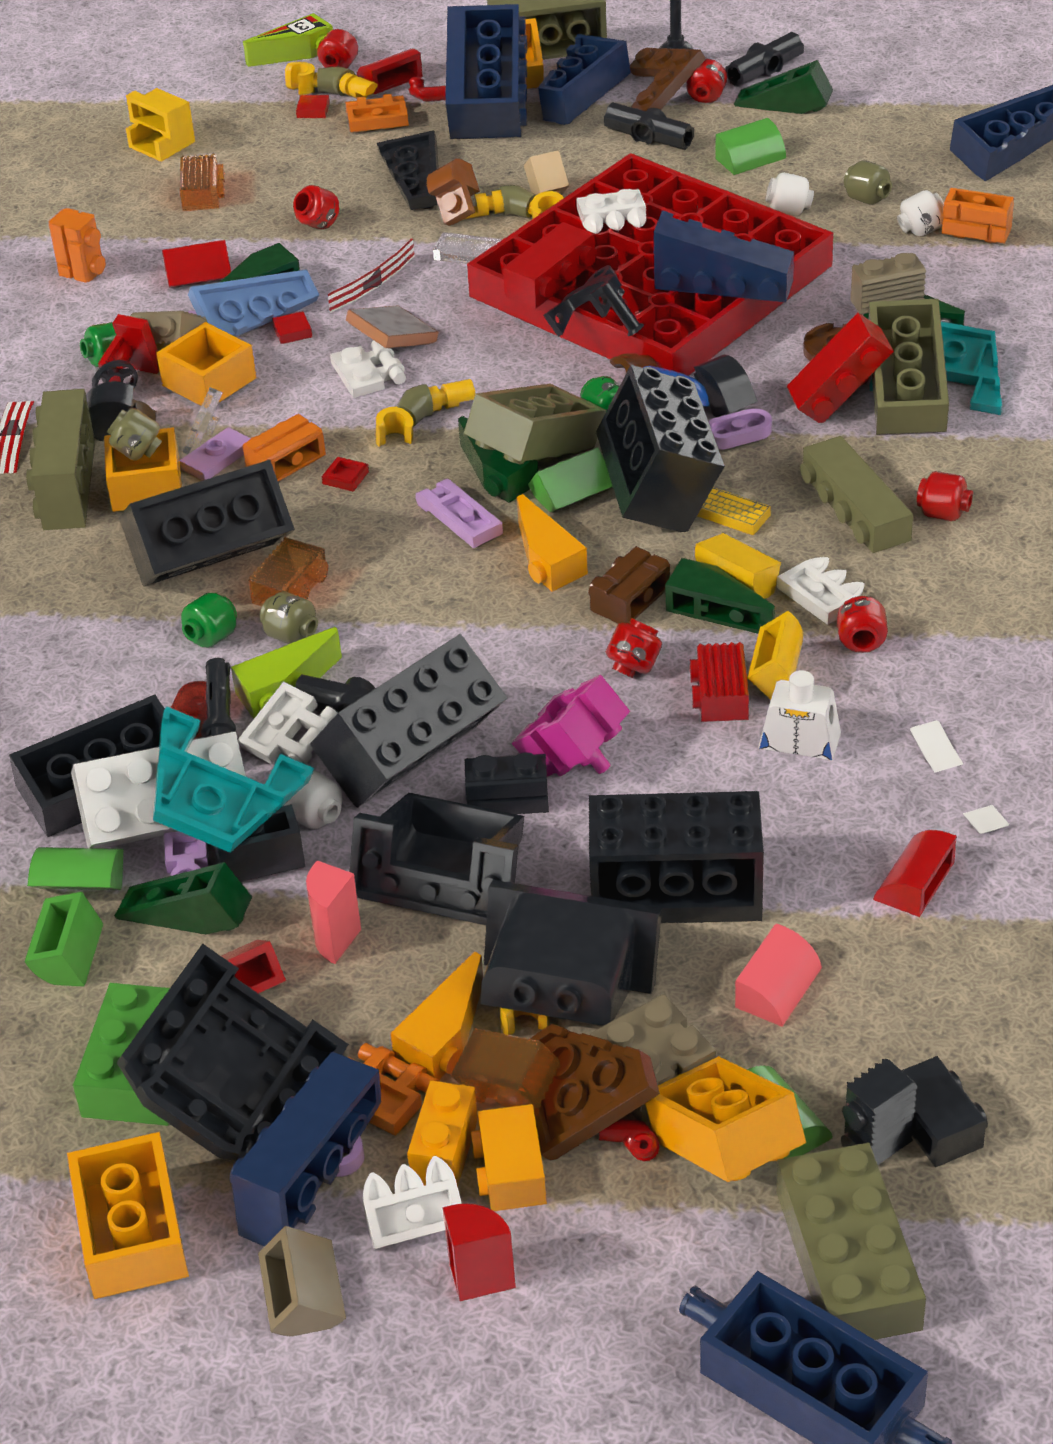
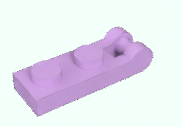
[416,479,503,548]

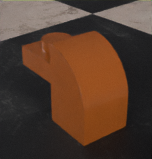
[427,158,480,226]

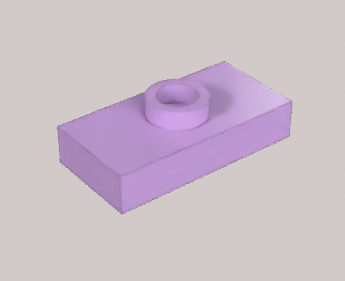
[179,427,251,481]

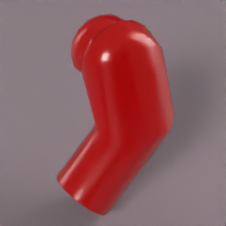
[408,77,446,102]
[599,1119,660,1161]

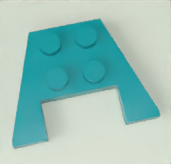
[869,322,1002,415]
[152,706,314,853]

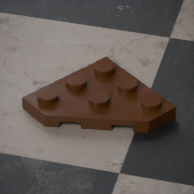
[518,1024,660,1161]

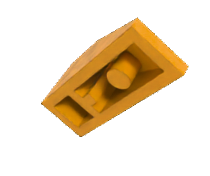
[517,494,588,592]
[391,951,483,1080]

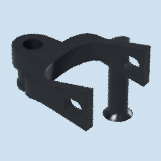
[543,265,644,337]

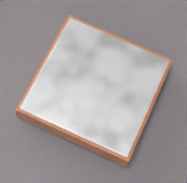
[346,305,439,348]

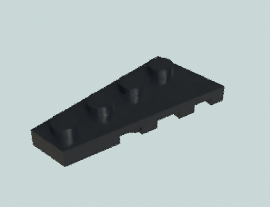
[376,130,439,210]

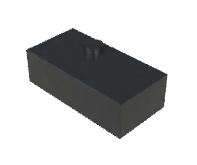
[9,694,165,837]

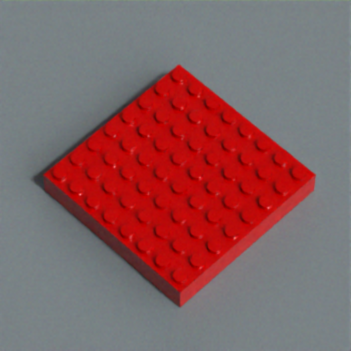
[467,153,834,376]

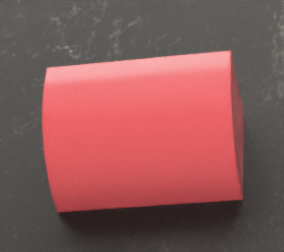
[306,860,361,964]
[735,923,822,1027]

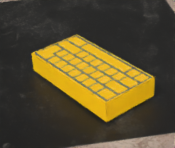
[697,487,771,535]

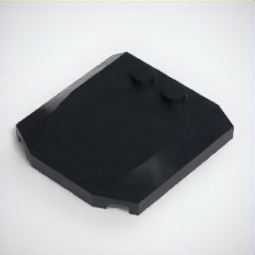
[117,943,349,1161]

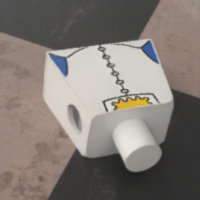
[758,670,841,760]

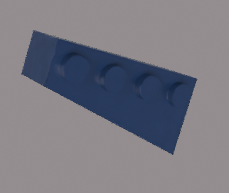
[538,34,631,125]
[950,85,1053,182]
[654,210,794,302]
[230,1052,382,1247]

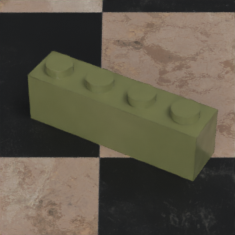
[800,436,913,553]

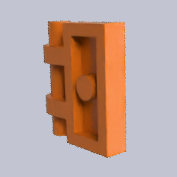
[345,94,409,132]
[348,1043,440,1136]

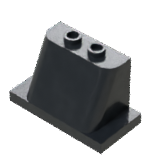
[349,792,525,925]
[480,880,662,1026]

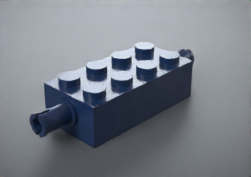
[679,1270,952,1444]

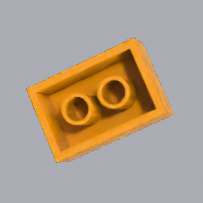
[645,1056,806,1182]
[67,1132,189,1299]

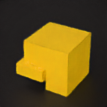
[126,88,195,162]

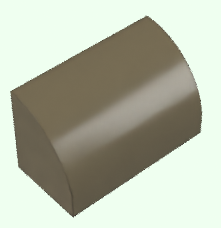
[258,1226,346,1337]

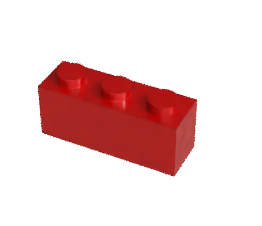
[503,222,596,308]
[787,312,894,423]

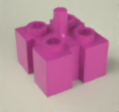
[512,675,630,777]

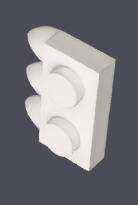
[577,189,646,234]
[777,557,864,625]
[362,1156,462,1249]

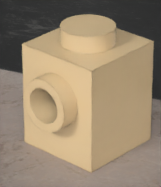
[524,150,569,195]

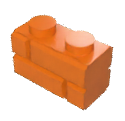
[942,188,1014,243]
[48,208,106,283]
[243,413,326,481]

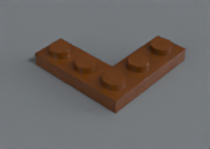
[630,48,706,111]

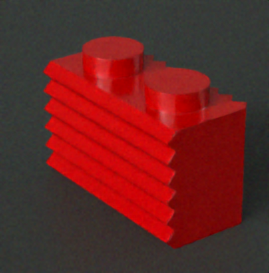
[690,642,749,722]

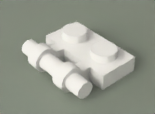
[330,340,406,398]
[238,682,338,764]

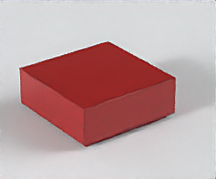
[296,95,330,118]
[272,311,312,344]
[321,457,369,492]

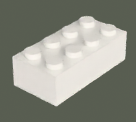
[71,732,246,848]

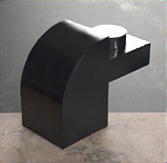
[693,354,758,418]
[86,381,157,441]

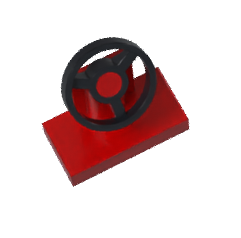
[92,314,160,388]

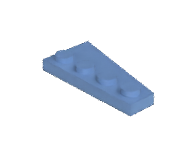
[188,270,319,337]

